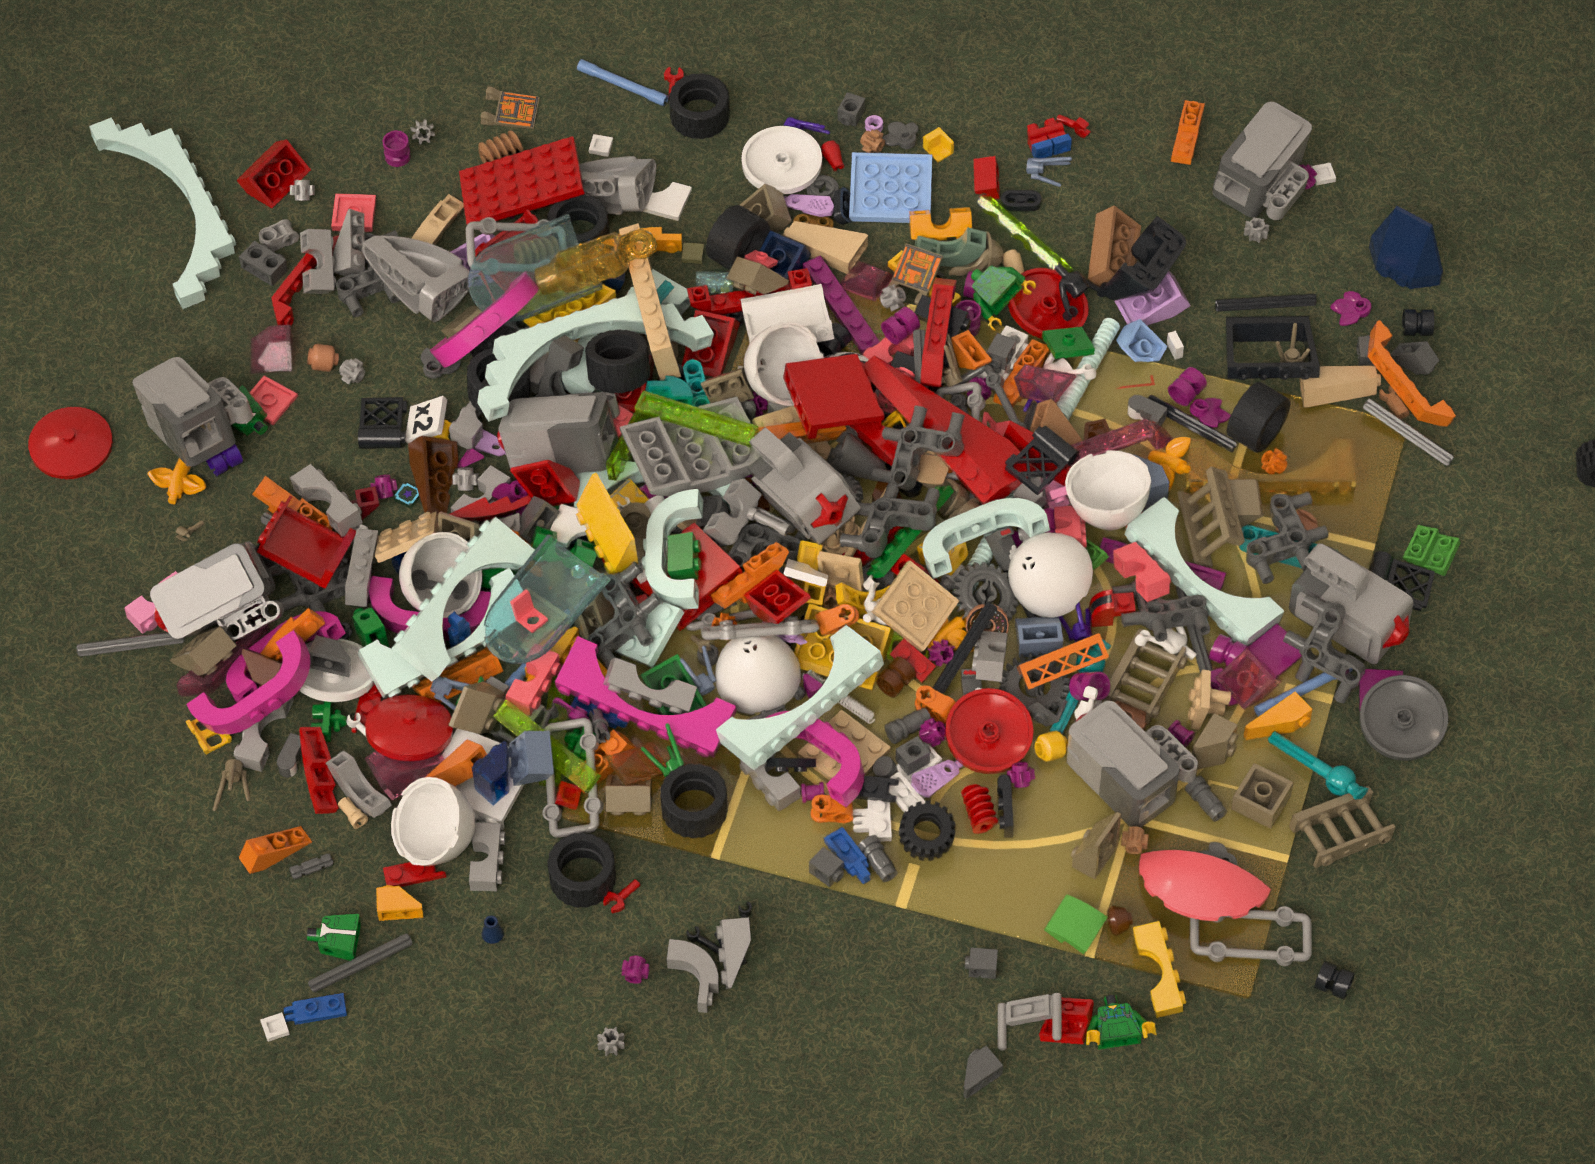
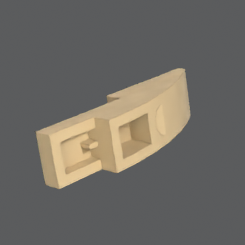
[411,194,464,245]

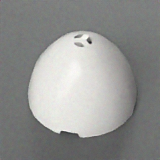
[744,322,824,406]
[1065,450,1151,531]
[399,532,482,618]
[1008,532,1093,618]
[715,635,801,715]
[391,777,475,866]

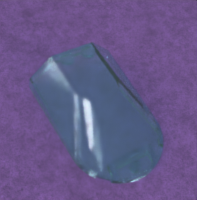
[468,214,602,322]
[484,534,611,664]

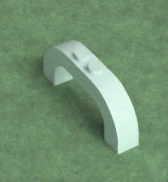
[642,489,703,609]
[922,498,1050,579]

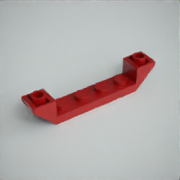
[271,236,339,332]
[687,268,812,315]
[920,278,957,387]

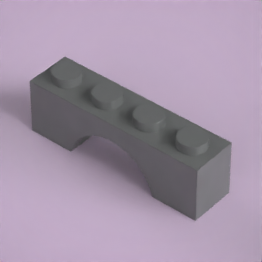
[535,335,584,397]

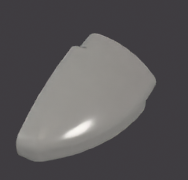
[580,156,656,215]
[362,236,476,322]

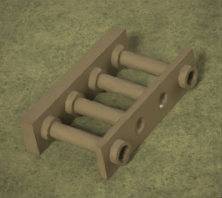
[1177,466,1245,568]
[1101,628,1188,725]
[1289,786,1396,868]

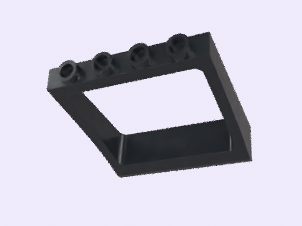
[1225,316,1320,380]

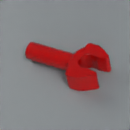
[664,67,684,96]
[1056,114,1091,138]
[603,879,641,913]

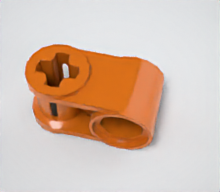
[815,604,859,636]
[915,686,956,724]
[810,795,853,823]

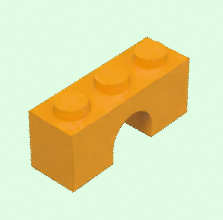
[909,207,972,241]

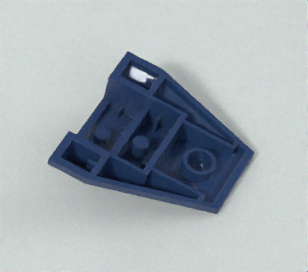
[1369,206,1443,289]

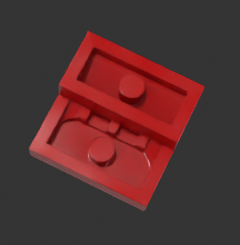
[1039,997,1094,1045]

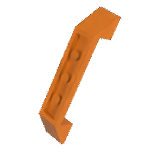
[1367,320,1456,427]

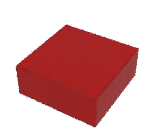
[555,781,582,810]

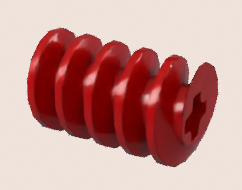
[961,784,999,834]

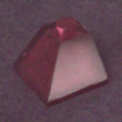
[840,261,893,301]
[251,325,293,374]
[1014,364,1076,403]
[1215,648,1282,710]

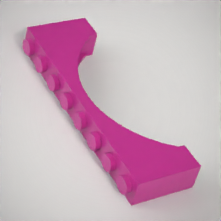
[555,636,736,758]

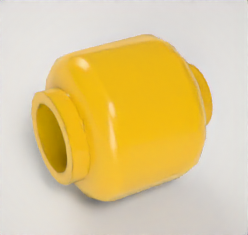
[1034,731,1068,762]

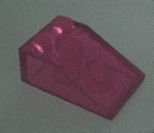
[365,751,445,800]

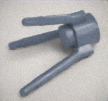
[1026,157,1072,187]
[680,646,717,696]
[430,676,471,710]

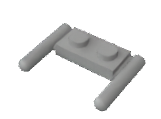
[998,993,1062,1051]

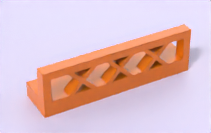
[756,422,847,444]
[1016,633,1109,690]
[412,647,503,703]

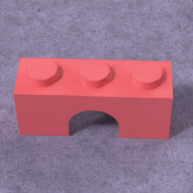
[862,334,914,365]
[1054,505,1087,548]
[1113,542,1171,602]
[506,645,561,716]

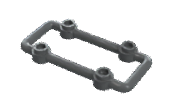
[950,364,1029,430]

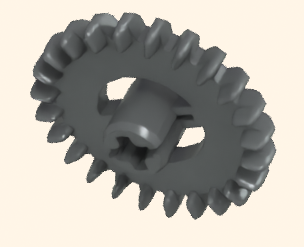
[951,562,1019,629]
[999,652,1070,717]

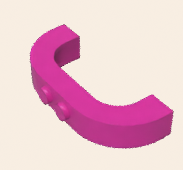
[430,271,539,368]
[369,576,491,641]
[226,611,346,703]
[186,630,310,735]
[766,711,864,807]

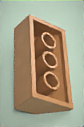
[1088,206,1141,286]

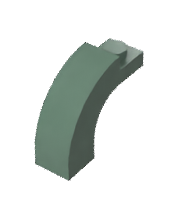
[915,227,987,267]

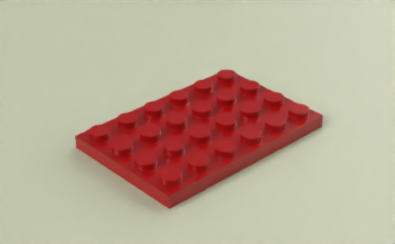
[459,136,585,225]

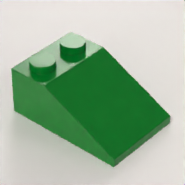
[638,654,707,715]

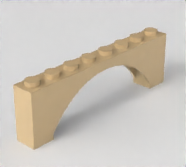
[619,224,681,381]

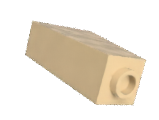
[783,221,868,274]
[1300,366,1381,407]

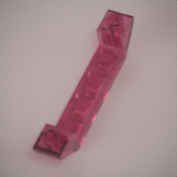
[1070,419,1173,467]
[177,604,270,697]

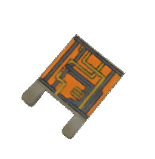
[481,87,540,129]
[887,243,944,305]

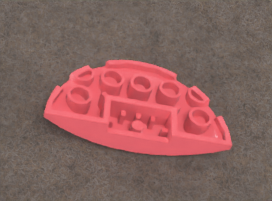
[1139,850,1271,921]

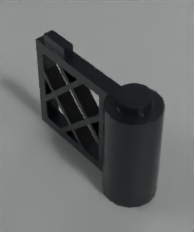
[358,397,407,449]
[1005,426,1079,495]
[1369,551,1435,611]

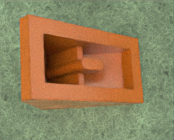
[951,330,992,370]

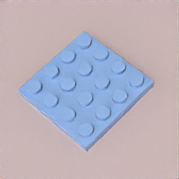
[849,152,932,223]

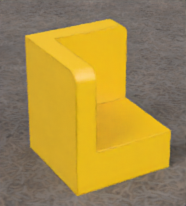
[923,127,954,162]

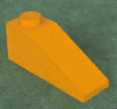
[1244,692,1313,740]

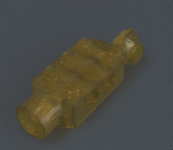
[535,229,657,296]

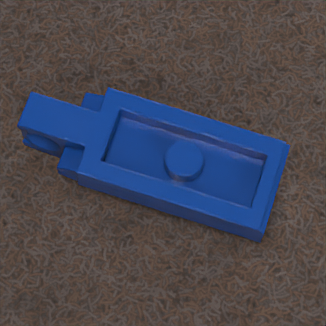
[448,611,471,659]
[824,827,871,884]

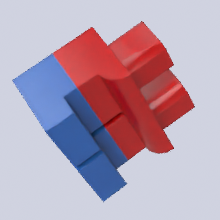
[1027,118,1072,158]

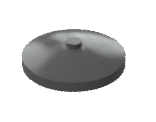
[1359,675,1448,761]

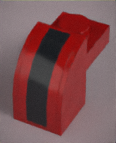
[1089,589,1136,627]

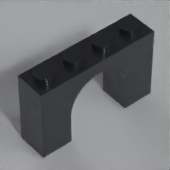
[891,295,971,392]

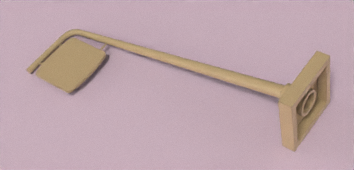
[817,451,949,592]

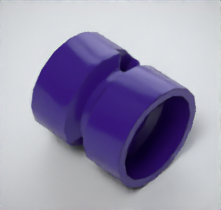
[206,444,243,476]

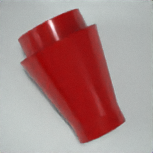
[821,140,844,171]

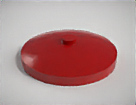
[1008,268,1089,339]
[28,407,113,479]
[945,688,1033,774]
[365,695,453,761]

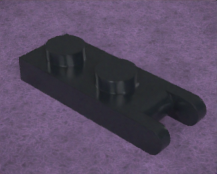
[855,776,899,802]

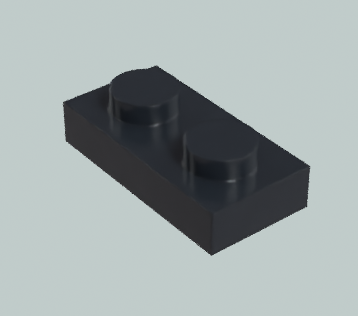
[767,758,816,772]

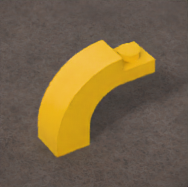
[792,540,826,606]
[835,582,890,619]

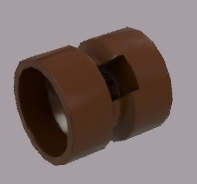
[875,657,916,698]

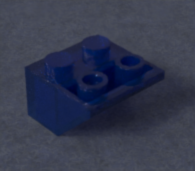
[472,740,510,806]

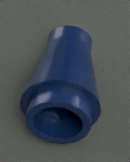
[481,916,504,944]

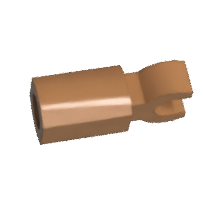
[1379,386,1410,419]

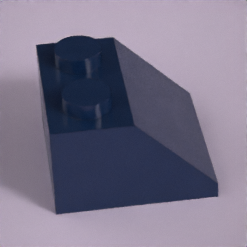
[760,231,811,280]

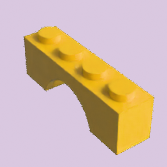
[1133,921,1186,1018]

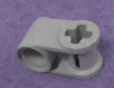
[259,219,299,252]

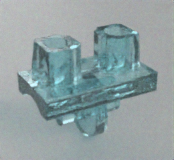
[696,271,733,293]

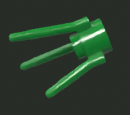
[641,723,685,777]

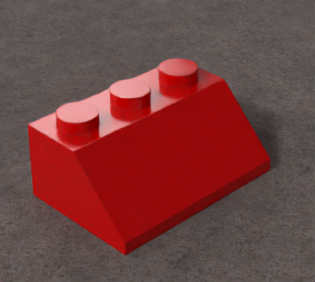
[236,139,311,209]

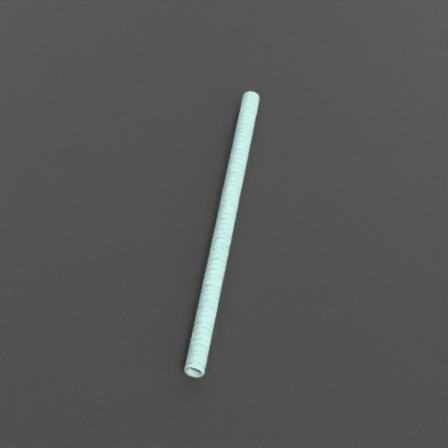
[952,318,1120,607]

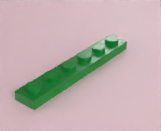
[866,485,954,579]

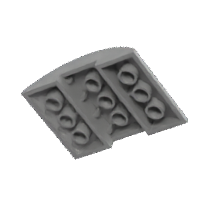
[620,397,761,496]

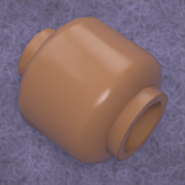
[307,344,339,372]

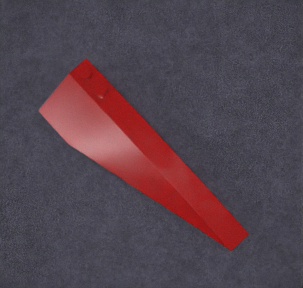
[864,355,1037,505]

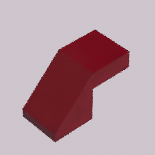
[350,486,380,520]

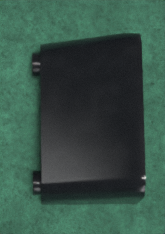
[1101,216,1186,301]

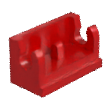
[974,156,1000,199]

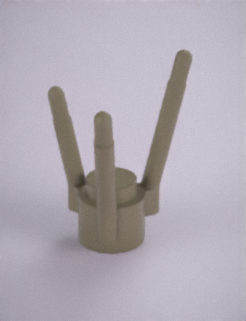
[1276,323,1310,363]
[942,334,963,387]
[213,759,250,811]

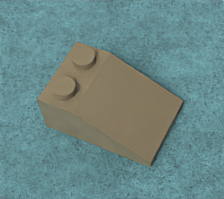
[170,626,237,676]
[1071,812,1121,879]

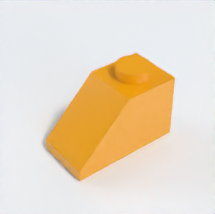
[376,885,424,921]

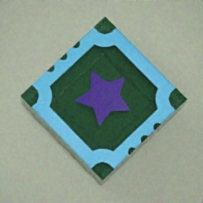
[393,482,420,509]

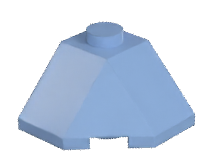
[1116,319,1168,362]

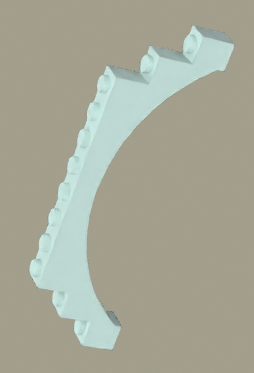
[89,117,236,309]
[477,292,714,422]

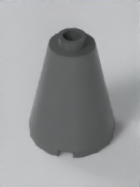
[826,431,887,482]

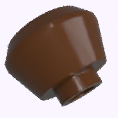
[1107,905,1133,936]

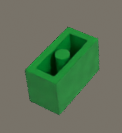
[668,532,701,580]

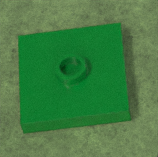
[1042,327,1095,359]

